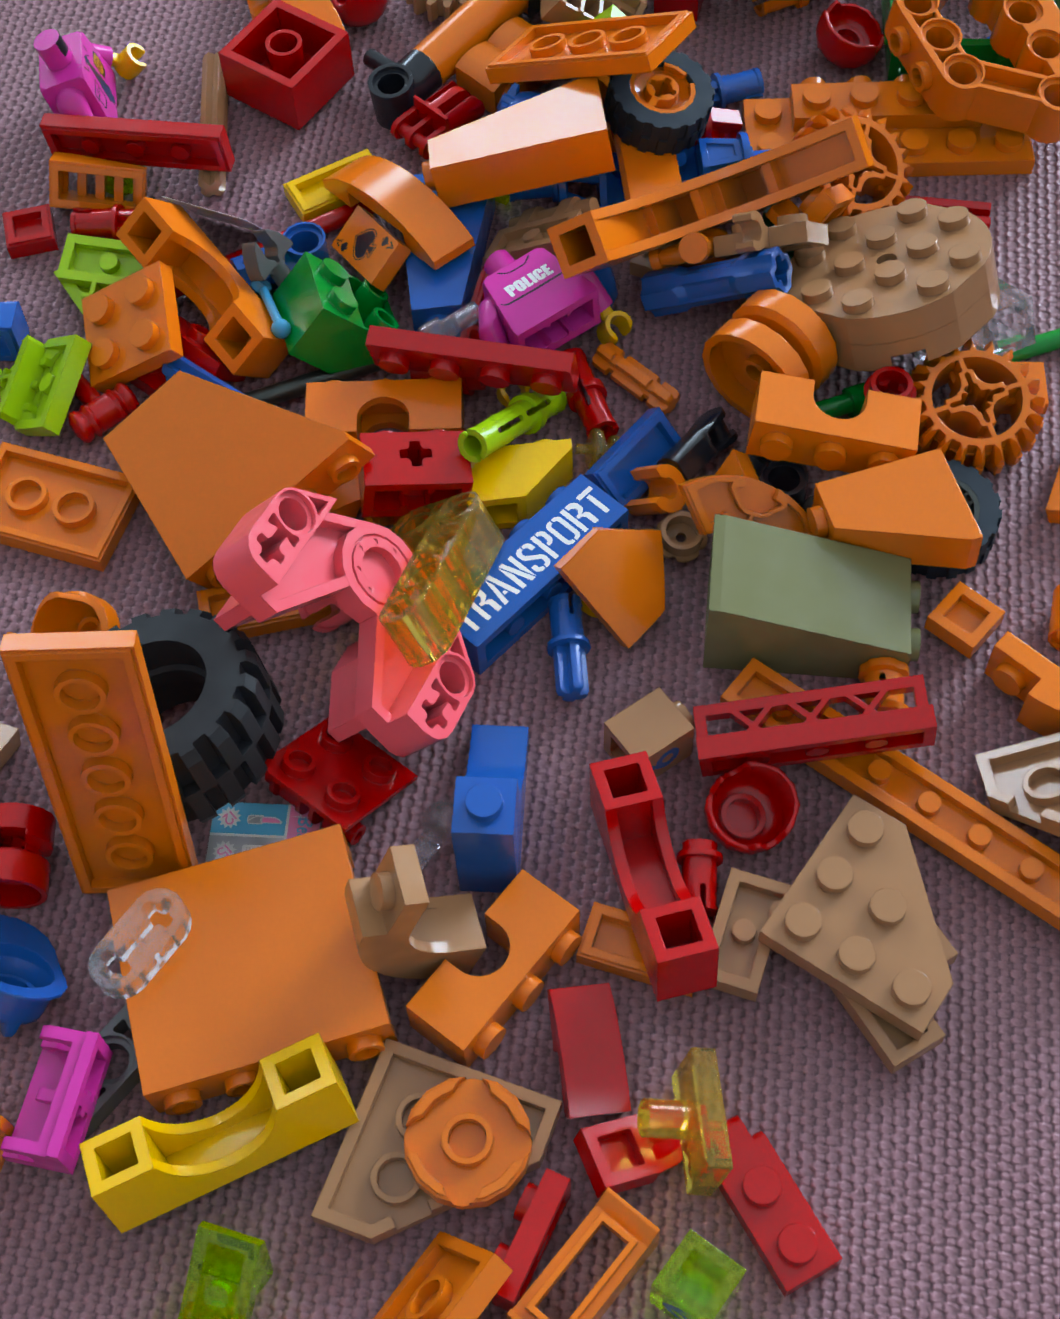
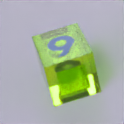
[649,1229,747,1319]

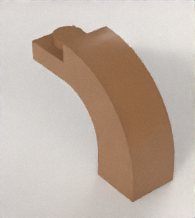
[344,844,487,979]

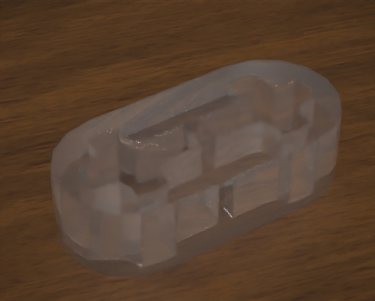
[88,888,192,999]

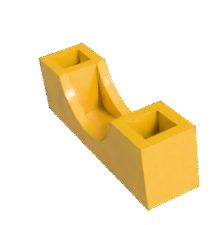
[79,1032,359,1234]

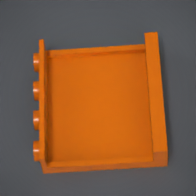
[107,824,398,1115]

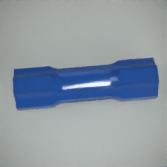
[640,246,793,317]

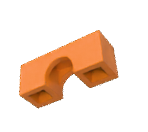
[745,370,922,473]
[305,377,464,440]
[405,869,582,1067]

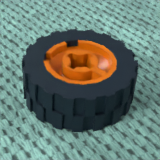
[603,51,715,155]

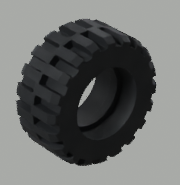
[108,608,284,823]

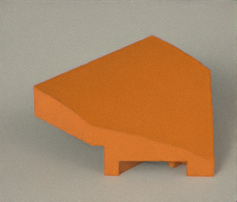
[554,527,665,649]

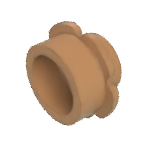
[656,511,708,563]

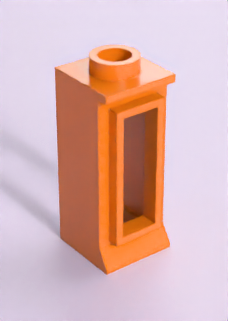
[507,1187,661,1319]

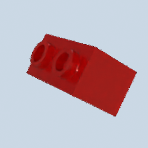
[358,429,473,517]

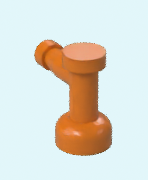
[649,228,729,271]

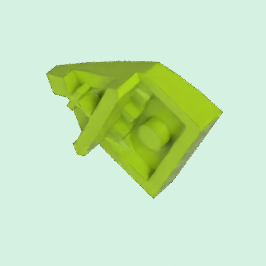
[54,233,143,315]
[0,334,92,436]

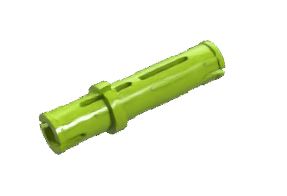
[458,391,567,463]

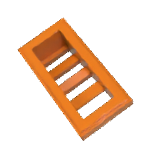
[49,152,147,209]

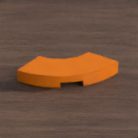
[678,475,812,535]

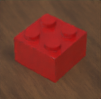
[218,0,355,130]

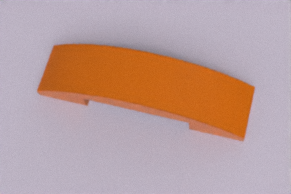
[323,155,475,270]

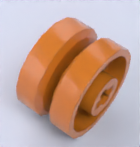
[702,289,838,418]

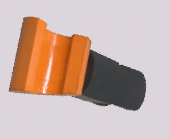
[624,407,738,516]

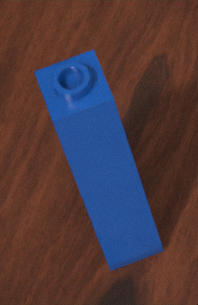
[403,174,496,337]

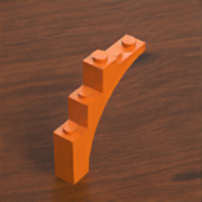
[546,116,874,279]

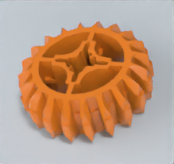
[792,104,914,217]
[910,338,1045,476]

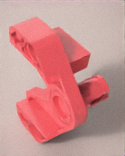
[213,487,476,757]

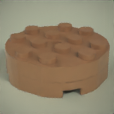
[787,198,1000,371]

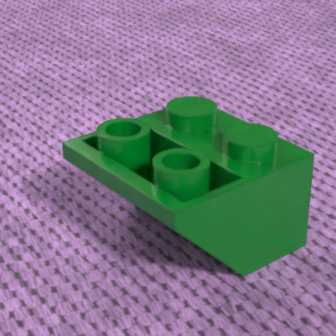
[272,251,399,374]

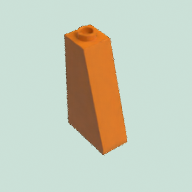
[421,76,616,208]

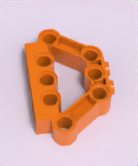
[884,0,1060,144]

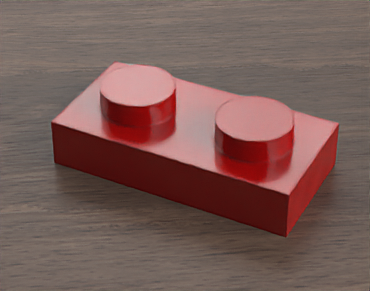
[491,1168,571,1312]

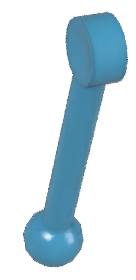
[251,280,291,339]

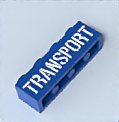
[431,474,629,675]

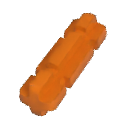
[592,342,680,415]

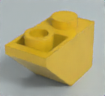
[471,438,573,532]

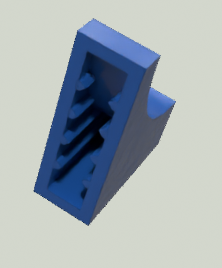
[451,724,529,893]

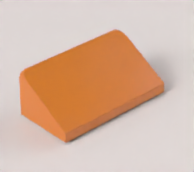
[613,133,682,201]

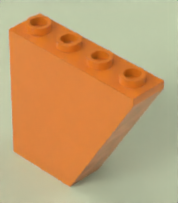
[103,370,375,589]

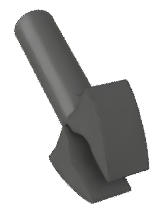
[242,229,293,287]

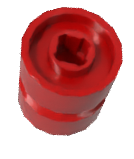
[0,802,57,909]

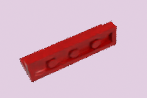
[693,674,937,777]

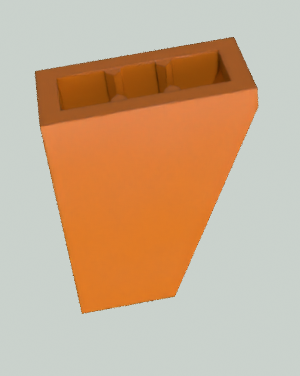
[807,448,983,569]

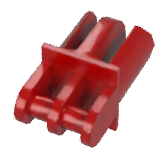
[391,81,485,160]

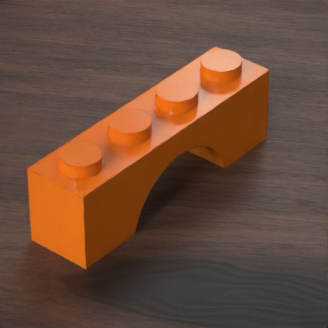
[116,197,288,379]

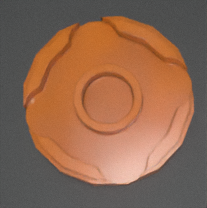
[404,1077,532,1210]

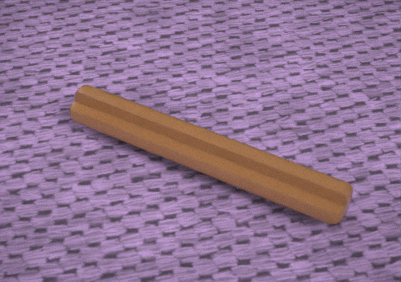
[198,51,228,197]

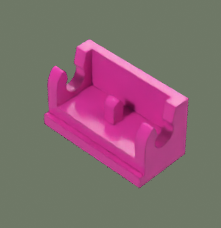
[0,1025,113,1175]

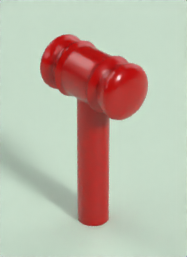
[68,374,139,443]

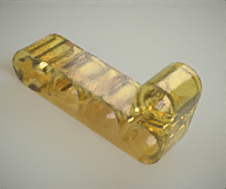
[379,491,505,668]

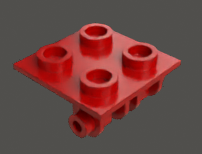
[264,717,418,845]

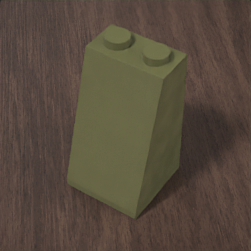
[703,514,921,679]

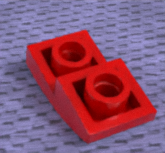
[547,983,631,1119]

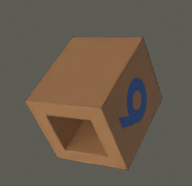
[604,687,695,777]

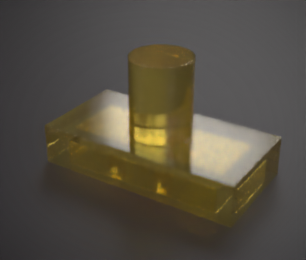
[637,1047,733,1196]

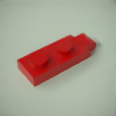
[703,1115,843,1297]

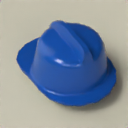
[0,914,68,1037]

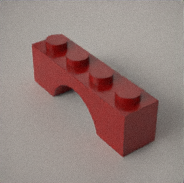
[589,751,719,1002]

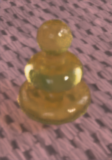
[575,428,620,470]

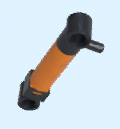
[363,0,541,130]

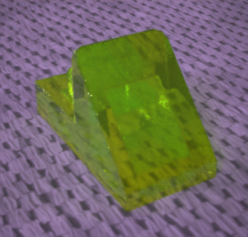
[178,1221,274,1319]

